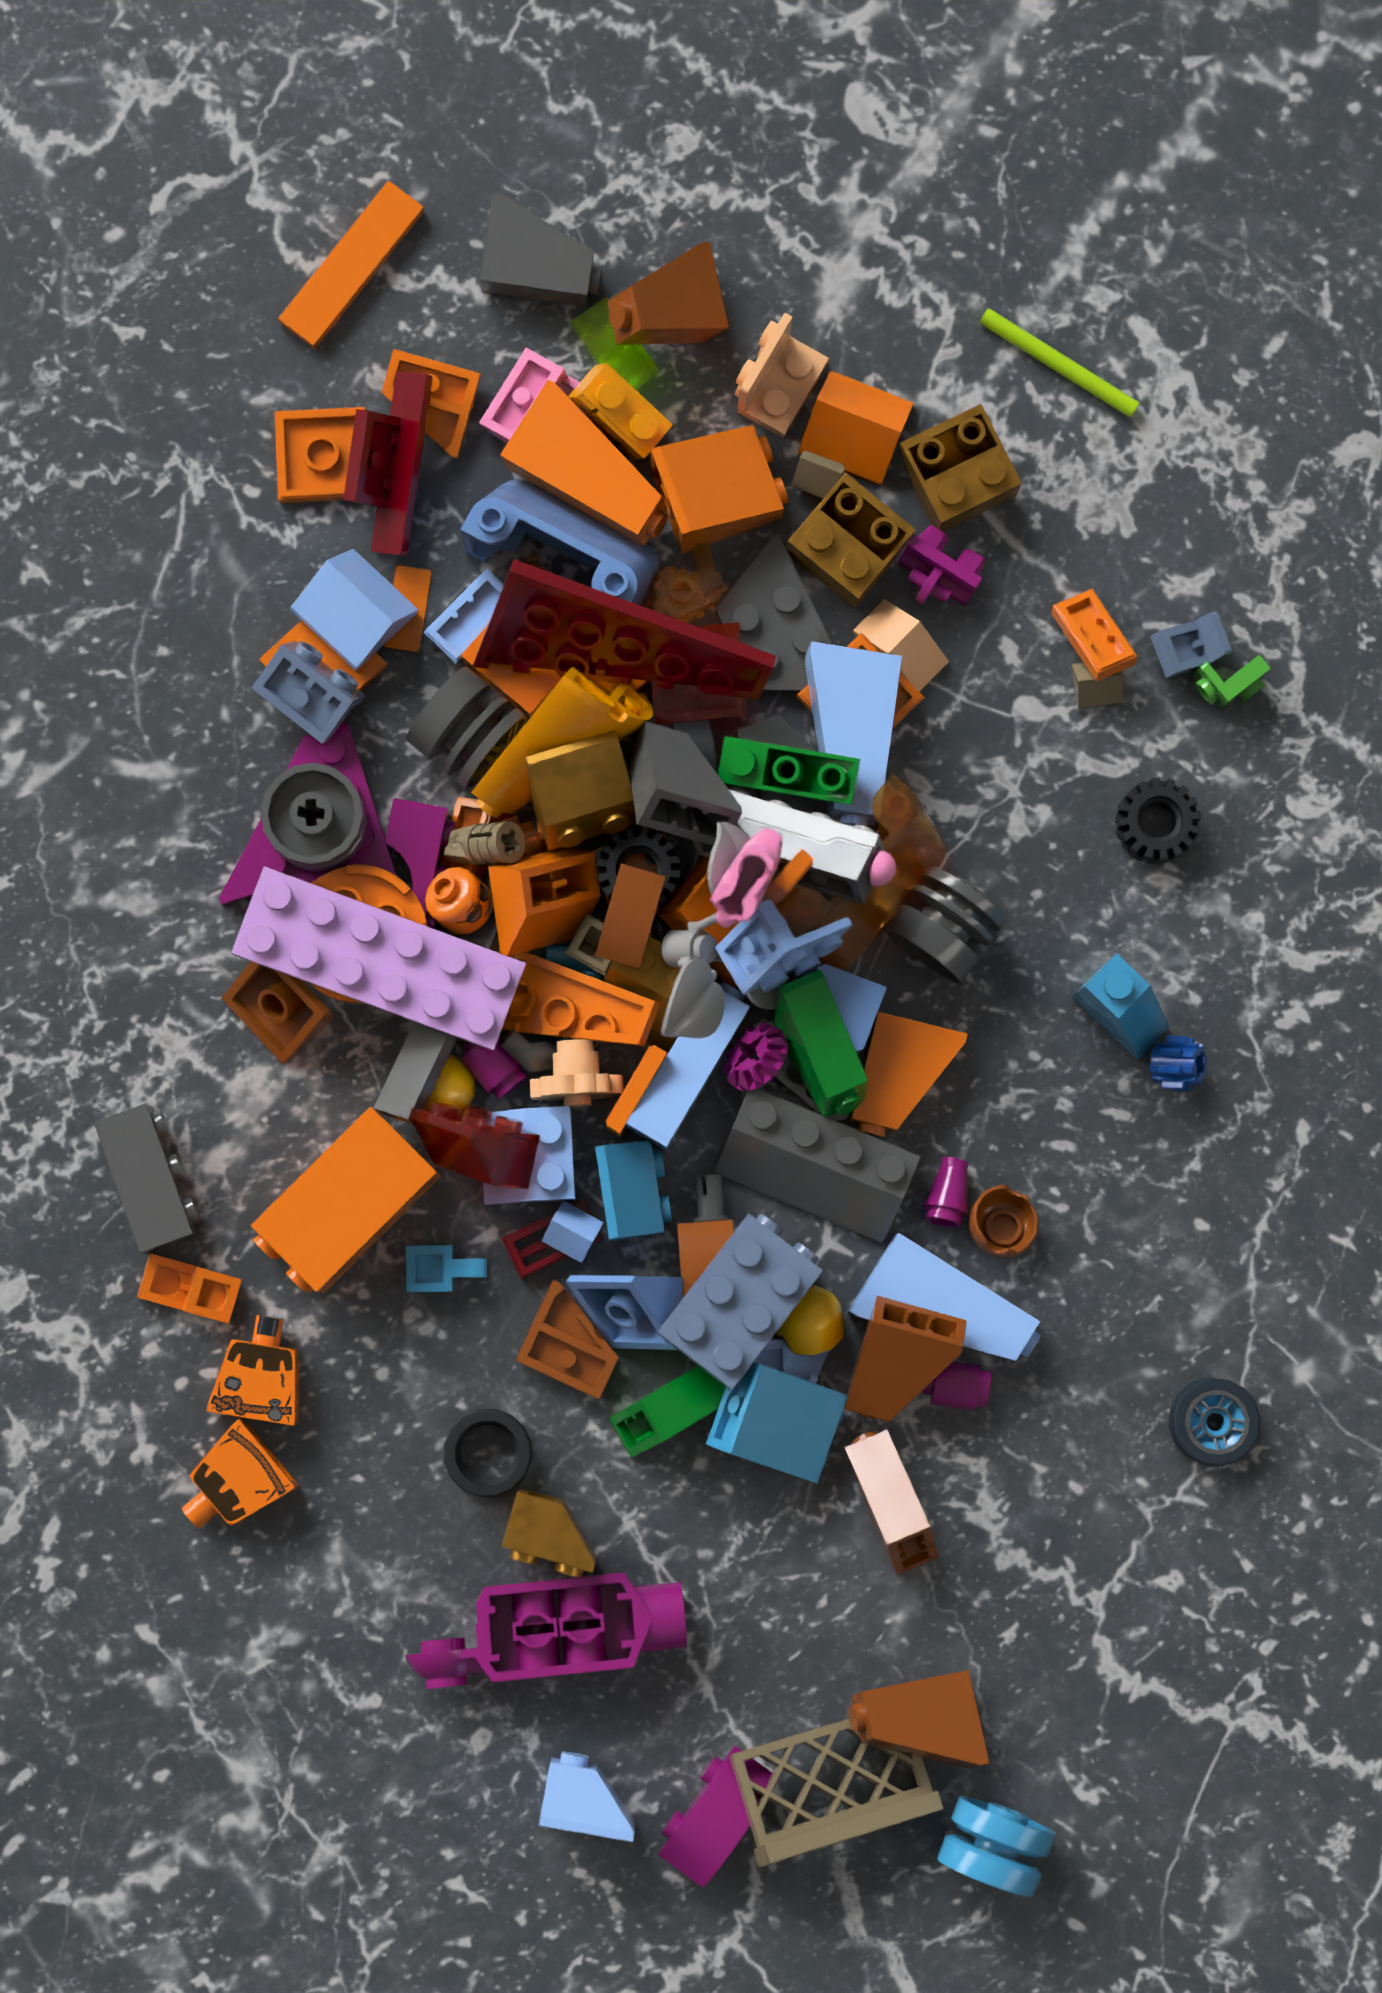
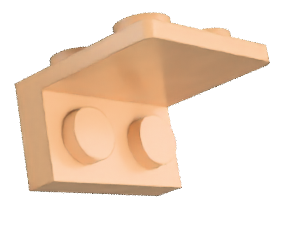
[735,313,829,439]

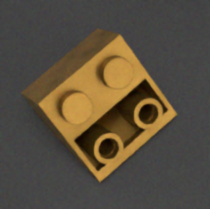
[900,404,1022,532]
[786,472,916,609]
[502,1488,596,1578]

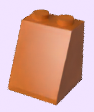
[651,425,789,554]

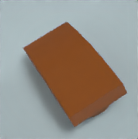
[595,864,666,969]

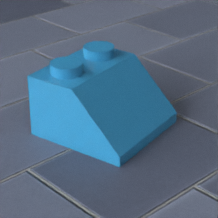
[595,1141,672,1242]

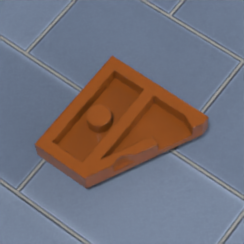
[515,1280,619,1399]

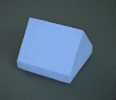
[542,1201,604,1263]

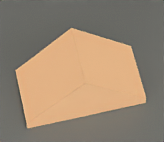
[852,599,949,692]

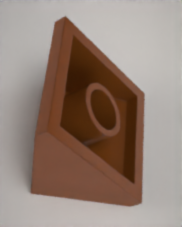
[221,962,336,1064]

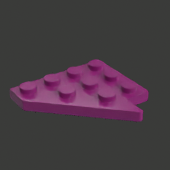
[219,722,397,906]

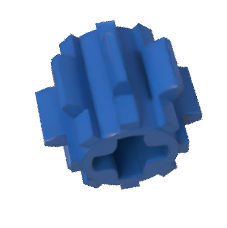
[1150,1035,1207,1092]

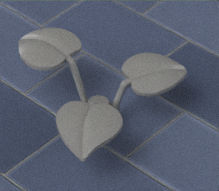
[661,822,796,1039]

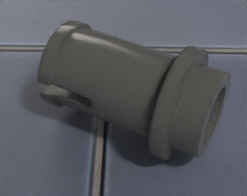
[693,1175,730,1222]

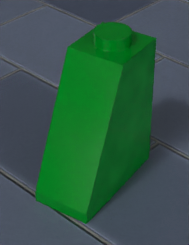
[774,970,868,1118]
[608,1365,726,1458]

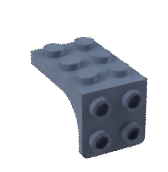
[657,1213,823,1391]

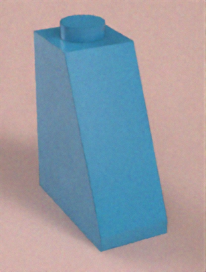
[1072,953,1170,1060]

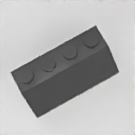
[714,1089,921,1243]

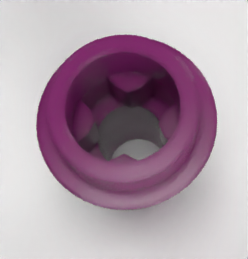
[923,1157,969,1228]

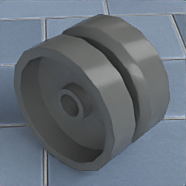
[260,763,368,872]

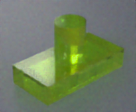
[570,297,659,389]

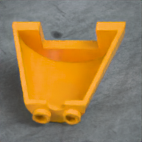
[471,667,653,818]

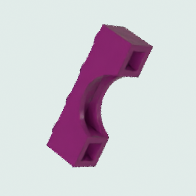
[385,798,456,930]

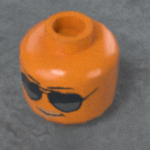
[425,867,493,935]

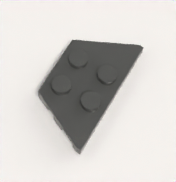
[715,534,833,694]

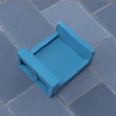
[706,1362,848,1484]

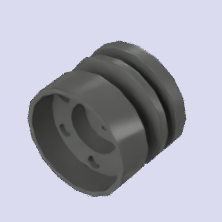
[406,666,527,790]
[883,865,1007,985]

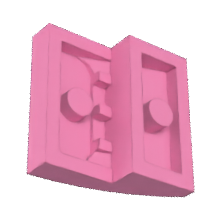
[479,348,580,444]

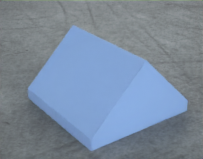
[290,549,418,671]

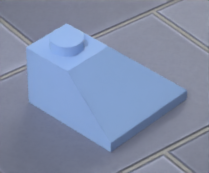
[539,1752,635,1842]

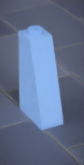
[805,641,902,827]
[626,982,750,1151]
[847,1233,1041,1361]

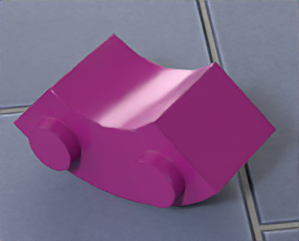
[658,1745,780,1888]

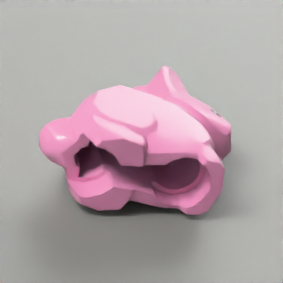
[710,828,783,928]

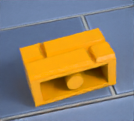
[568,363,673,460]

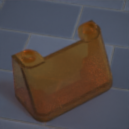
[776,774,946,971]

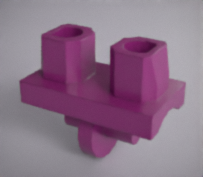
[898,525,985,607]

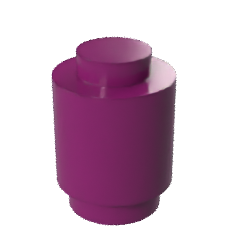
[461,1036,527,1100]
[922,1361,991,1411]

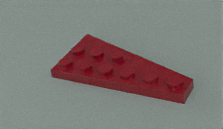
[473,559,776,699]

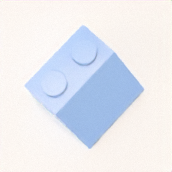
[480,1106,576,1205]

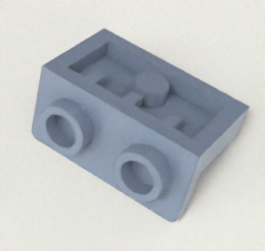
[252,641,365,744]

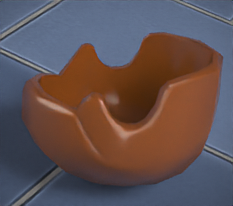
[968,1185,1039,1258]

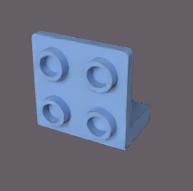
[715,899,853,995]

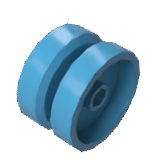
[937,1796,1056,1897]

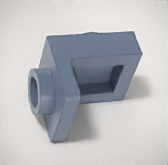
[1150,611,1232,678]

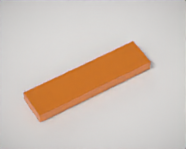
[278,180,425,350]

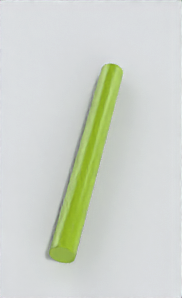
[979,308,1140,418]

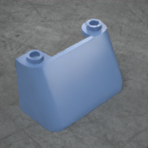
[460,479,659,606]

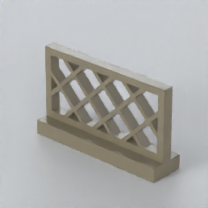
[729,1719,944,1868]

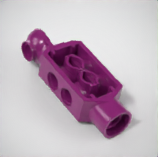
[405,1573,687,1689]

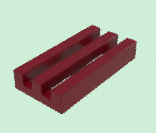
[502,1199,604,1280]

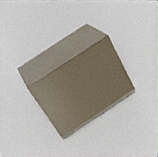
[791,450,845,498]
[1071,663,1123,709]
[565,913,613,976]

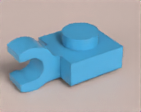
[406,1245,487,1292]

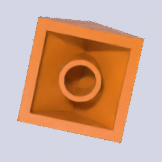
[798,371,914,486]

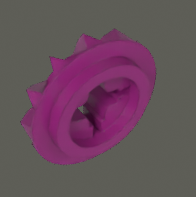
[722,1021,788,1091]

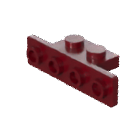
[343,372,433,556]

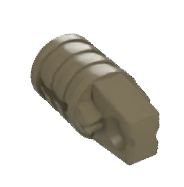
[444,822,525,865]

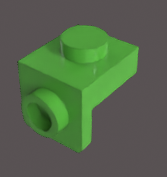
[1194,654,1271,710]

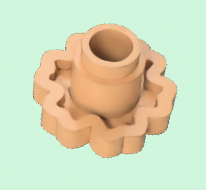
[530,1039,624,1107]

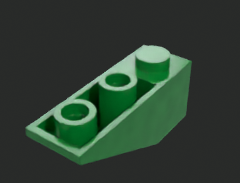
[718,736,861,805]

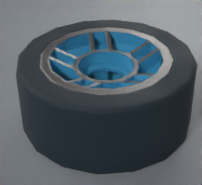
[1169,1378,1260,1466]

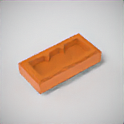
[1052,589,1137,682]

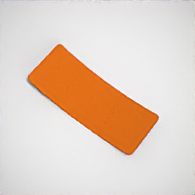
[383,565,431,652]

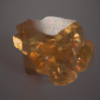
[646,544,728,623]

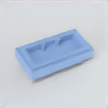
[424,569,504,666]

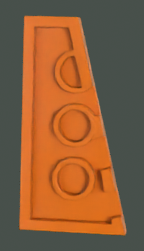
[498,949,661,1046]

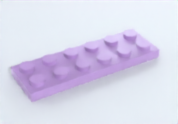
[231,866,526,1051]

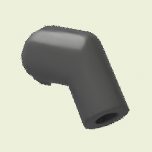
[498,1028,557,1073]

